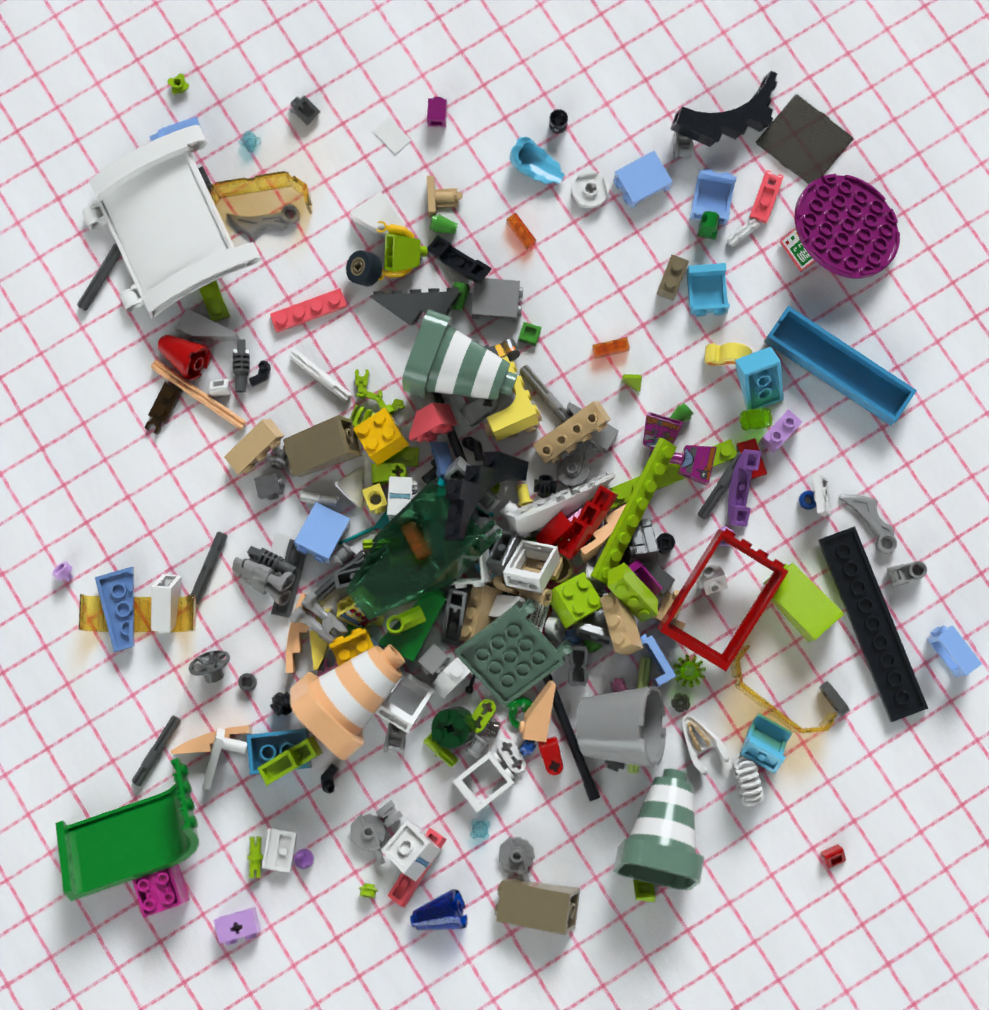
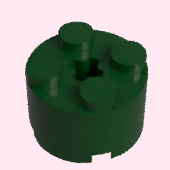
[431,706,476,749]

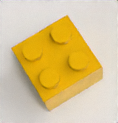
[353,407,410,466]

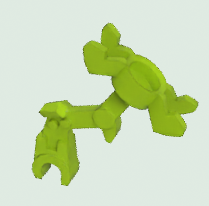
[355,369,405,416]

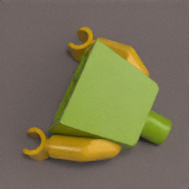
[376,221,428,280]

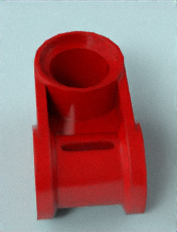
[537,736,563,775]

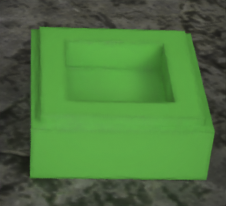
[518,322,542,346]

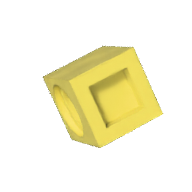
[362,483,388,515]

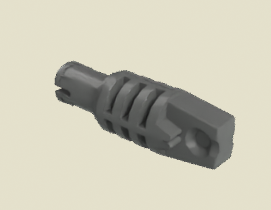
[232,339,250,393]
[247,546,298,576]

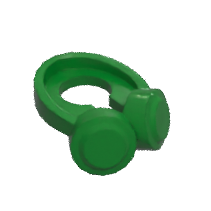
[507,697,532,728]

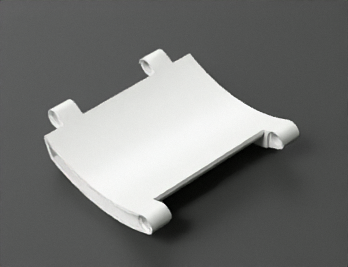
[82,125,261,319]

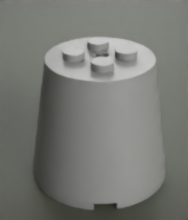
[576,686,666,768]

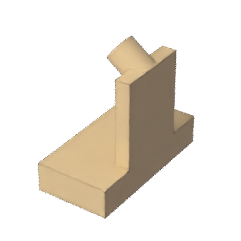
[427,175,463,218]
[652,590,685,630]

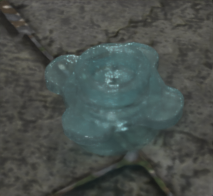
[239,130,261,152]
[470,819,491,840]

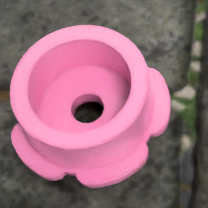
[611,677,627,692]

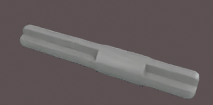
[519,365,572,423]

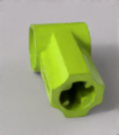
[386,605,426,635]

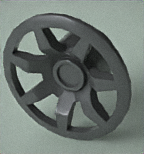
[188,650,230,683]

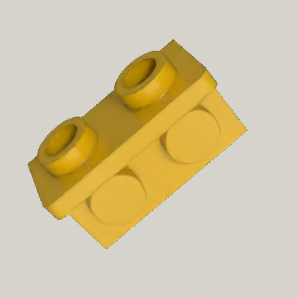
[329,628,374,666]

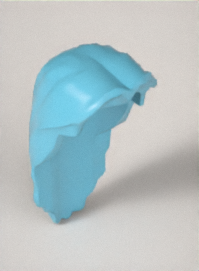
[509,137,564,184]

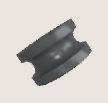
[238,673,257,691]

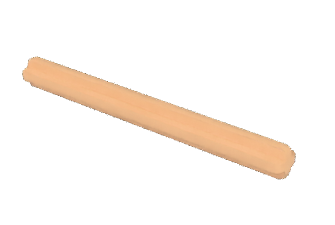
[151,360,246,430]

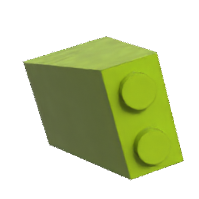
[761,563,844,642]

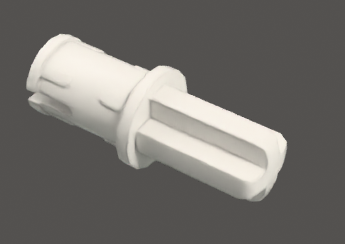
[300,490,339,509]

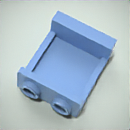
[613,151,673,208]
[690,169,737,225]
[294,502,350,563]
[640,634,676,687]

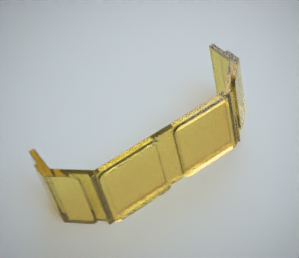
[208,171,313,214]
[79,594,196,632]
[731,645,838,733]

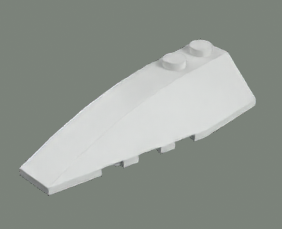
[505,472,616,539]

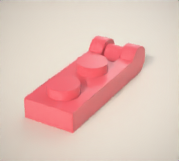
[749,170,784,224]

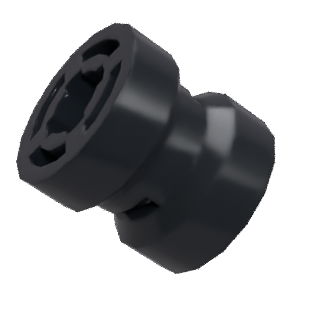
[549,109,568,134]
[656,533,675,554]

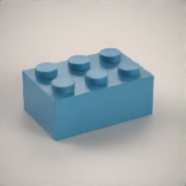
[246,728,312,775]

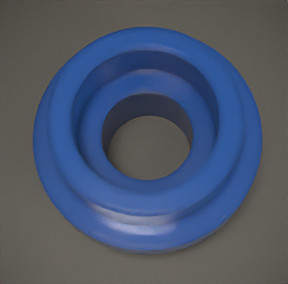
[799,491,816,510]
[519,740,536,756]

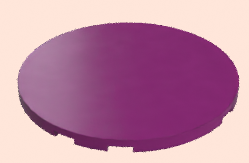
[794,174,900,279]

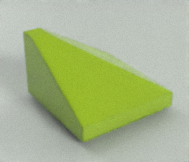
[621,374,642,391]
[633,880,655,902]

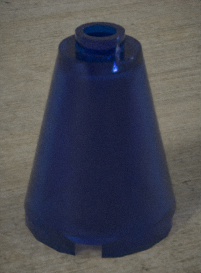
[410,889,468,930]

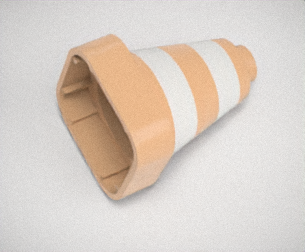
[290,644,405,760]

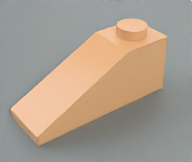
[518,680,556,742]

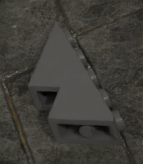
[370,287,463,325]

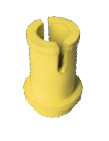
[515,484,533,507]

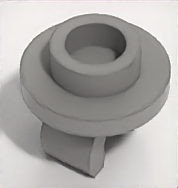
[268,448,287,470]

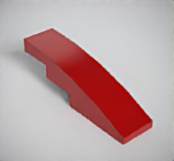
[558,485,618,560]

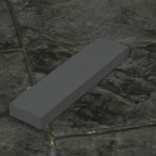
[271,539,306,618]

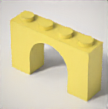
[475,356,540,442]

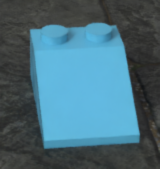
[735,346,784,413]

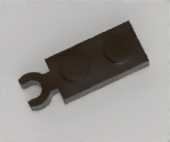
[145,382,183,435]

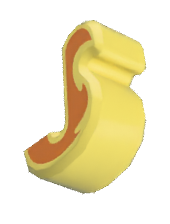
[704,342,752,366]

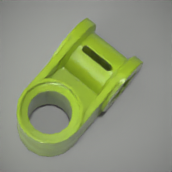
[371,463,409,485]

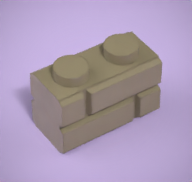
[656,255,689,301]

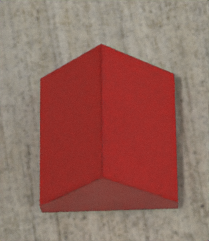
[820,844,846,869]

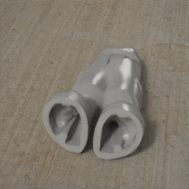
[232,557,295,606]

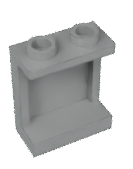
[471,278,523,322]

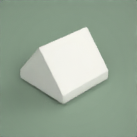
[209,379,231,398]

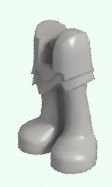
[288,591,348,644]

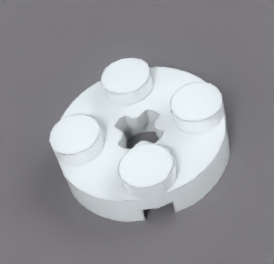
[572,170,610,208]

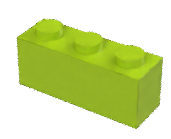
[607,563,658,623]

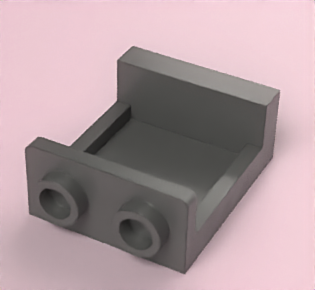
[574,588,613,647]

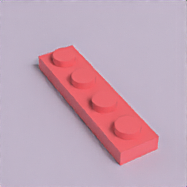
[270,288,347,333]
[387,828,447,908]

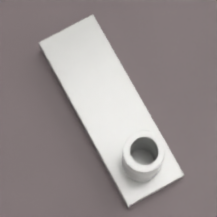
[202,728,247,790]

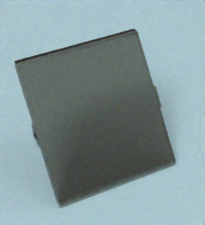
[756,94,853,184]

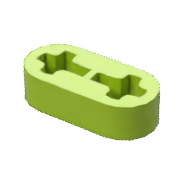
[472,699,496,733]

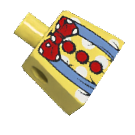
[336,586,384,629]

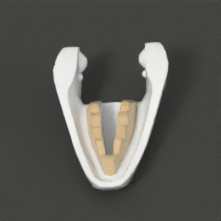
[682,714,729,776]

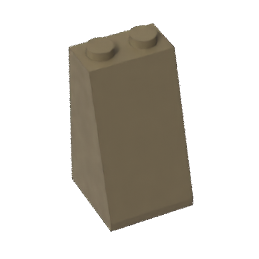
[283,415,362,477]
[495,879,580,935]

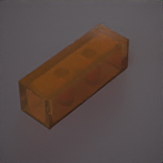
[506,213,536,250]
[592,337,630,359]
[401,522,431,560]

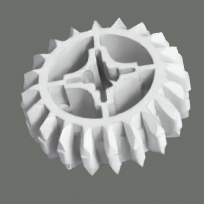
[731,754,763,807]

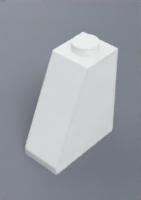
[350,192,406,239]
[151,574,182,634]
[430,657,472,700]

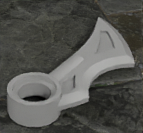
[226,204,300,238]
[839,495,897,554]

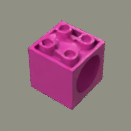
[132,864,190,918]

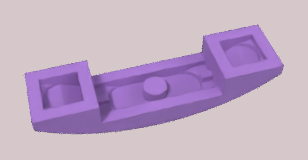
[728,449,762,527]

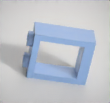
[927,625,982,677]

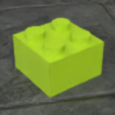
[550,572,602,629]

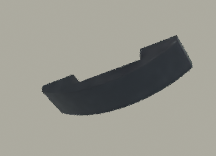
[427,235,492,284]

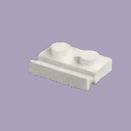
[262,828,297,873]

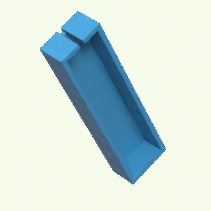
[764,306,917,426]

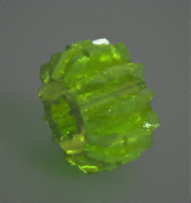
[739,408,773,431]
[673,654,706,688]

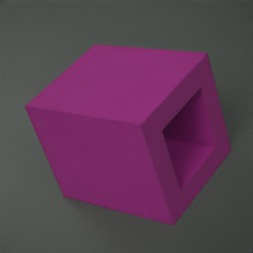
[427,97,447,127]

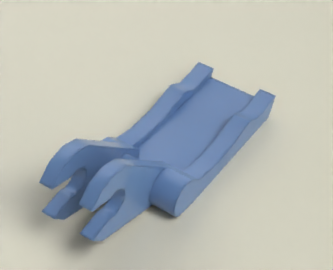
[429,441,453,483]

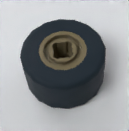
[346,250,382,287]

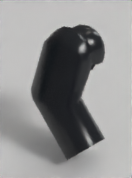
[248,361,271,387]
[462,436,484,461]
[421,459,437,484]
[321,763,339,794]

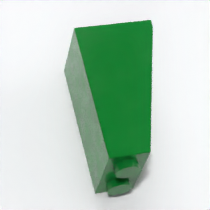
[379,589,447,663]

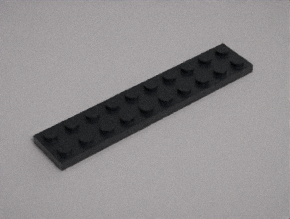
[818,526,928,722]

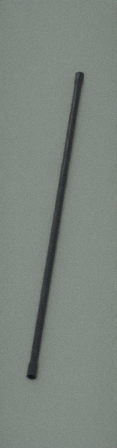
[430,392,600,801]

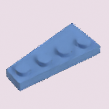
[95,567,135,652]

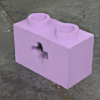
[760,409,802,453]
[214,907,261,945]

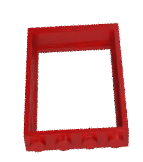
[657,528,789,671]

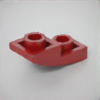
[535,511,574,546]

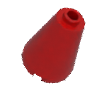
[158,334,212,381]

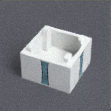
[387,476,418,523]
[381,820,441,881]

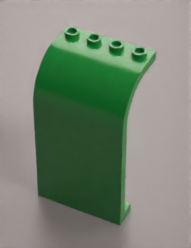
[55,758,199,901]

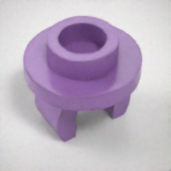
[294,849,314,869]

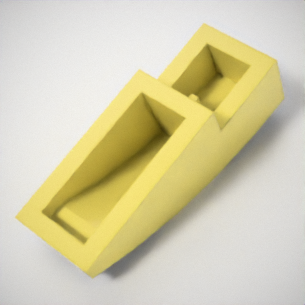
[309,609,333,670]

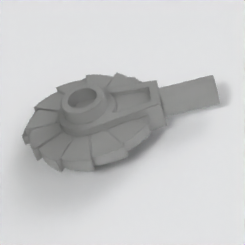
[557,441,591,489]
[350,814,387,866]
[499,836,535,882]

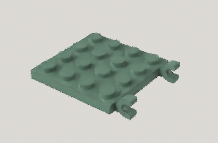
[455,598,573,707]

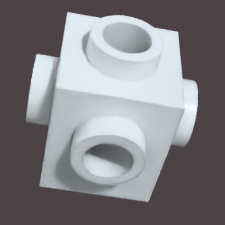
[697,562,728,595]

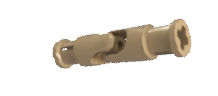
[480,572,553,606]

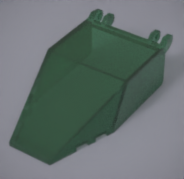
[346,478,503,620]

